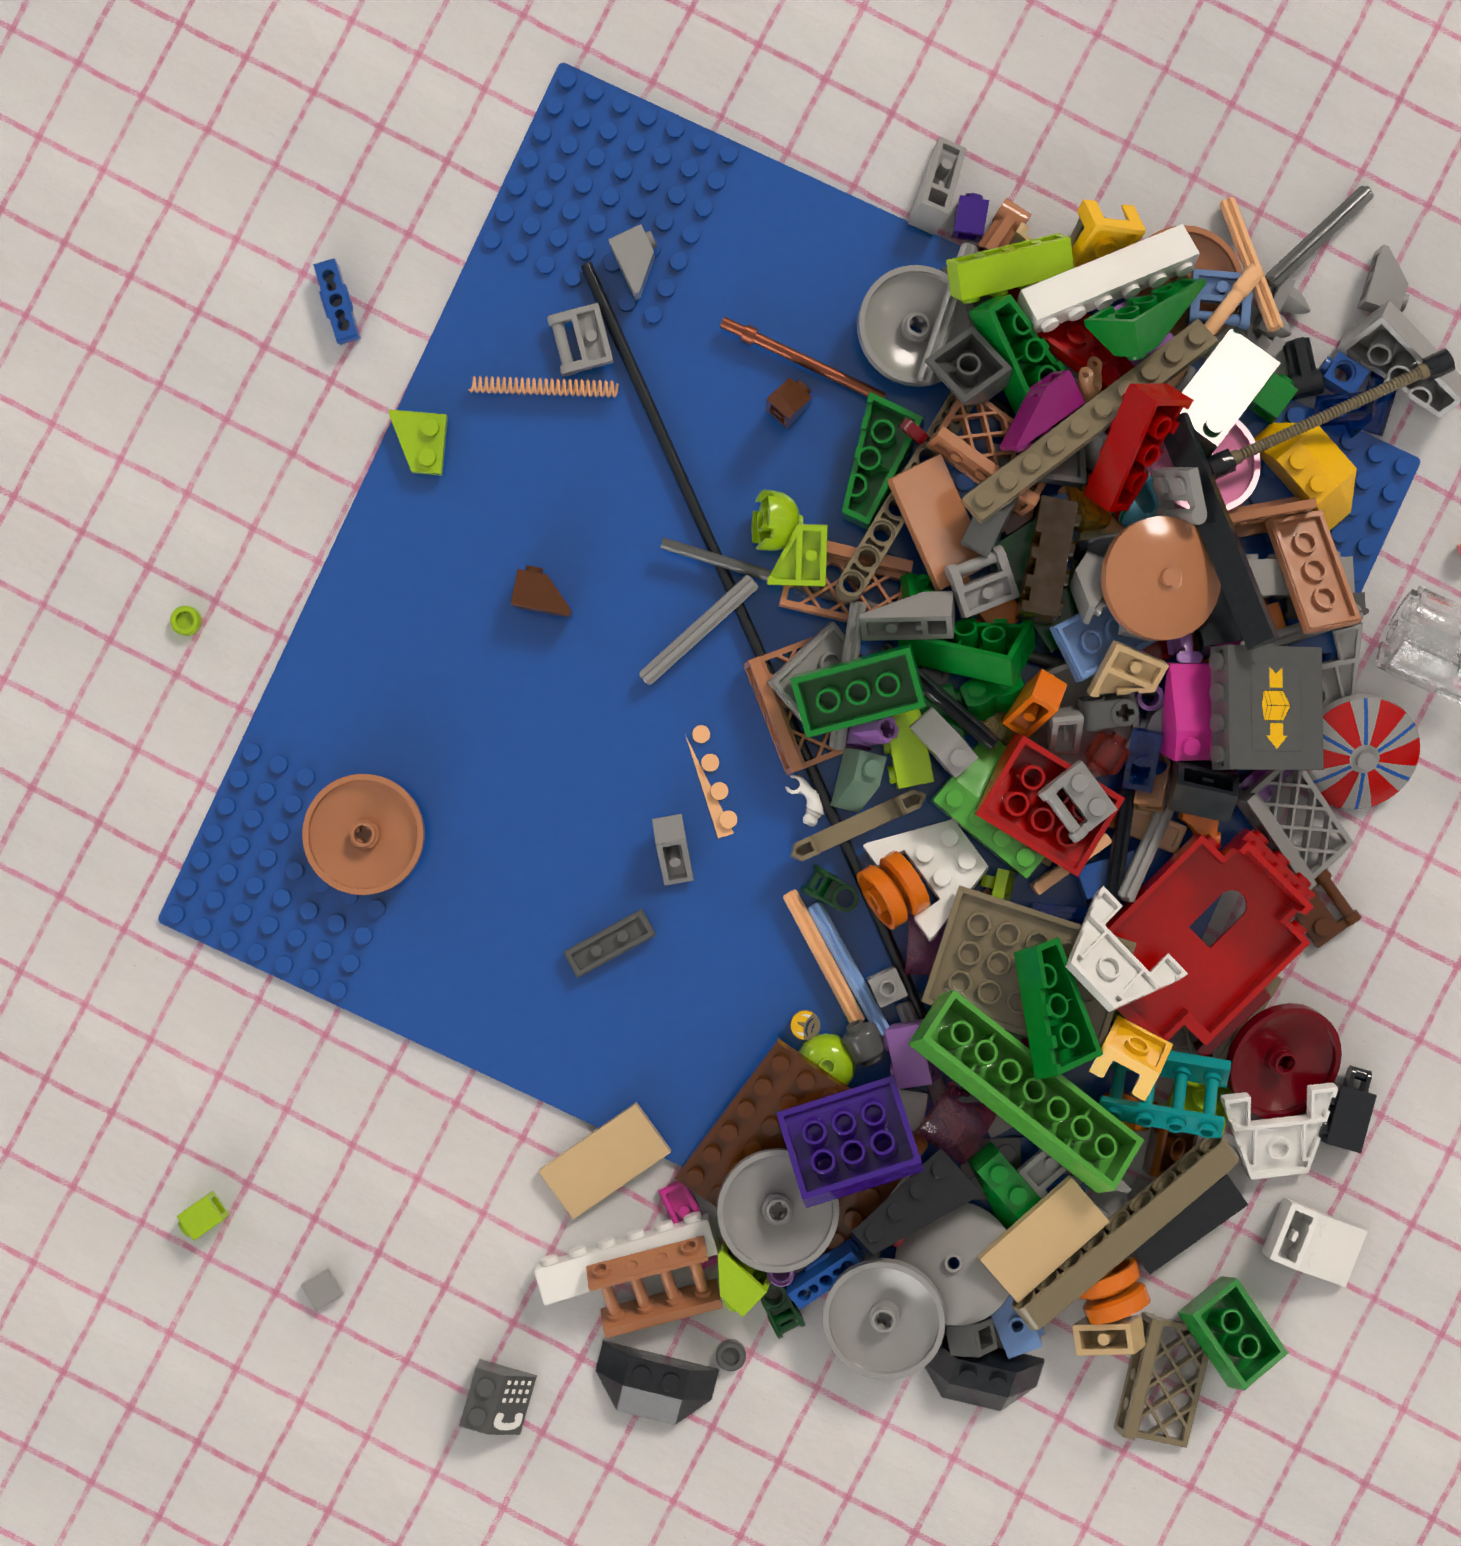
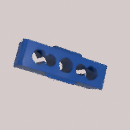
[313,258,361,345]
[784,1239,864,1309]

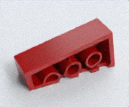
[1083,383,1194,512]

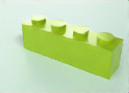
[946,233,1074,304]
[882,709,934,789]

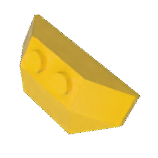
[1254,423,1357,530]

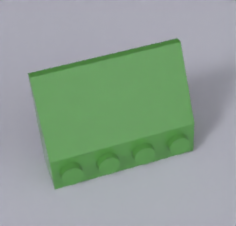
[930,741,1045,879]

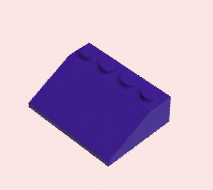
[776,1075,924,1208]

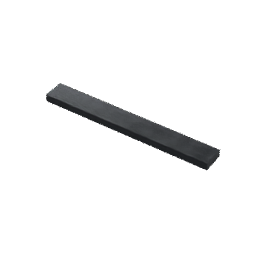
[1164,412,1279,650]

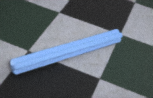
[808,901,890,1037]

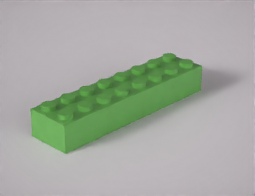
[908,990,1144,1193]

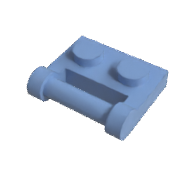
[1186,269,1253,330]

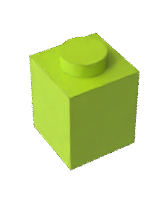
[176,1191,230,1241]

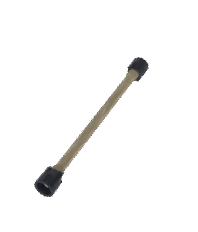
[1207,348,1455,480]

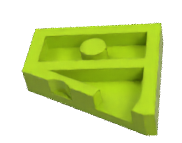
[389,409,448,476]
[767,524,828,586]

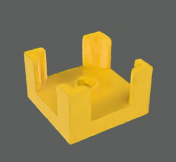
[1072,199,1146,268]
[1089,1015,1173,1101]

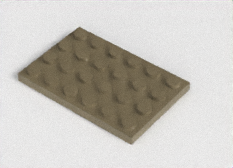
[921,885,1137,1047]

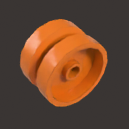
[857,851,930,930]
[1079,1257,1151,1325]

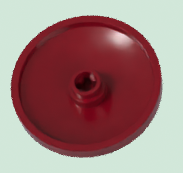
[1226,1003,1342,1119]

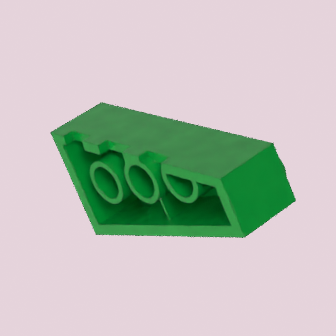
[1014,937,1103,1080]

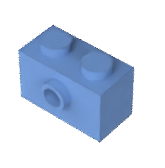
[991,1295,1045,1359]

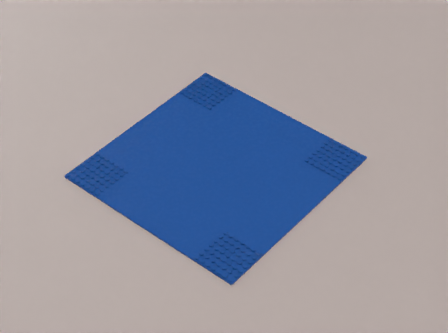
[158,63,1420,1269]

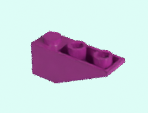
[999,370,1085,453]

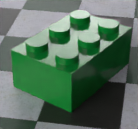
[1177,1276,1288,1391]

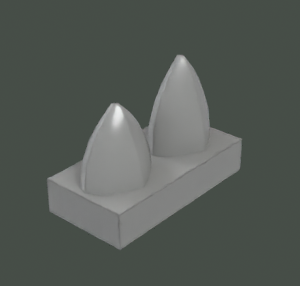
[1251,277,1310,339]

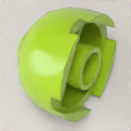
[751,489,803,551]
[798,1033,856,1085]

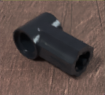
[1283,337,1324,400]

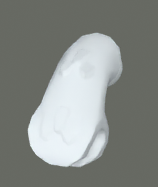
[785,775,824,827]

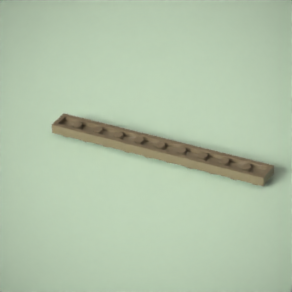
[961,319,1218,525]

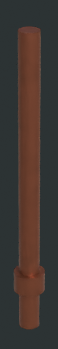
[720,316,887,398]

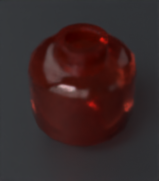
[1085,731,1130,777]

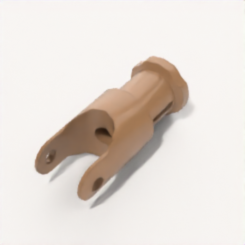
[1076,356,1102,411]

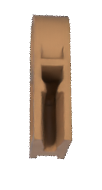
[1133,751,1171,813]

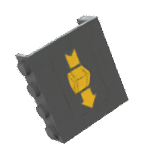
[1209,645,1324,771]

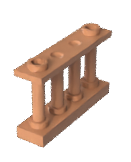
[586,1235,723,1338]

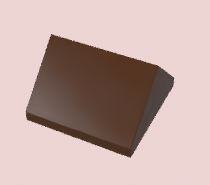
[1142,1127,1198,1177]

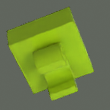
[980,868,1016,901]

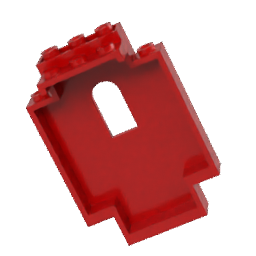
[1105,828,1315,1046]

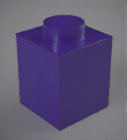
[951,193,990,243]

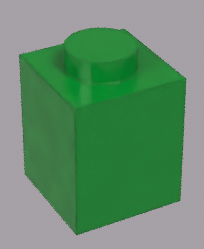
[1247,372,1298,424]

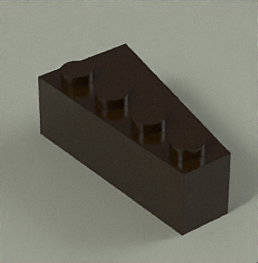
[1015,495,1082,626]

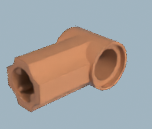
[977,198,1032,252]

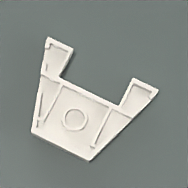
[863,820,988,942]
[1065,886,1188,1012]
[1220,1082,1338,1180]

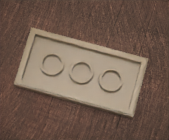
[538,1102,671,1220]
[977,1175,1110,1303]

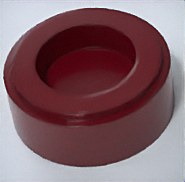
[899,417,929,445]

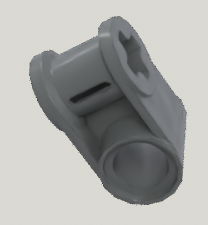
[1077,694,1139,731]

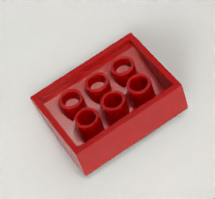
[975,734,1125,877]

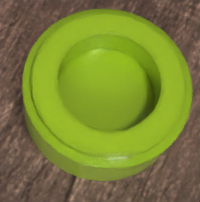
[170,606,202,636]

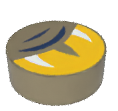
[790,1009,820,1040]

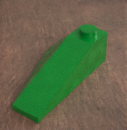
[1084,278,1206,360]

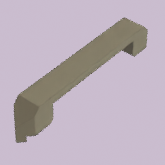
[789,790,927,862]

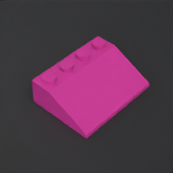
[1159,662,1212,761]

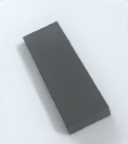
[563,908,657,978]

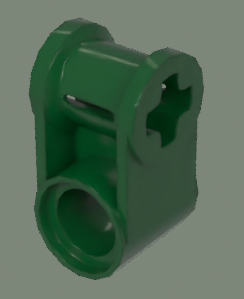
[800,864,859,912]
[761,1283,806,1339]

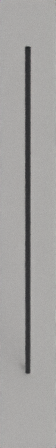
[581,262,927,1019]

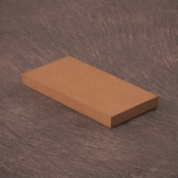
[887,454,987,591]
[1265,510,1362,634]

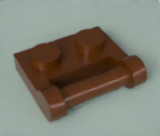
[1294,869,1362,948]

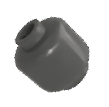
[841,1019,885,1067]

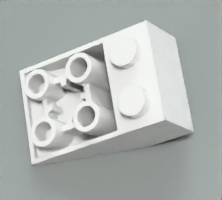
[1261,1197,1368,1287]

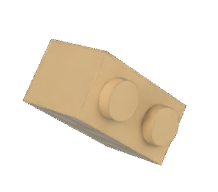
[1072,1315,1146,1356]

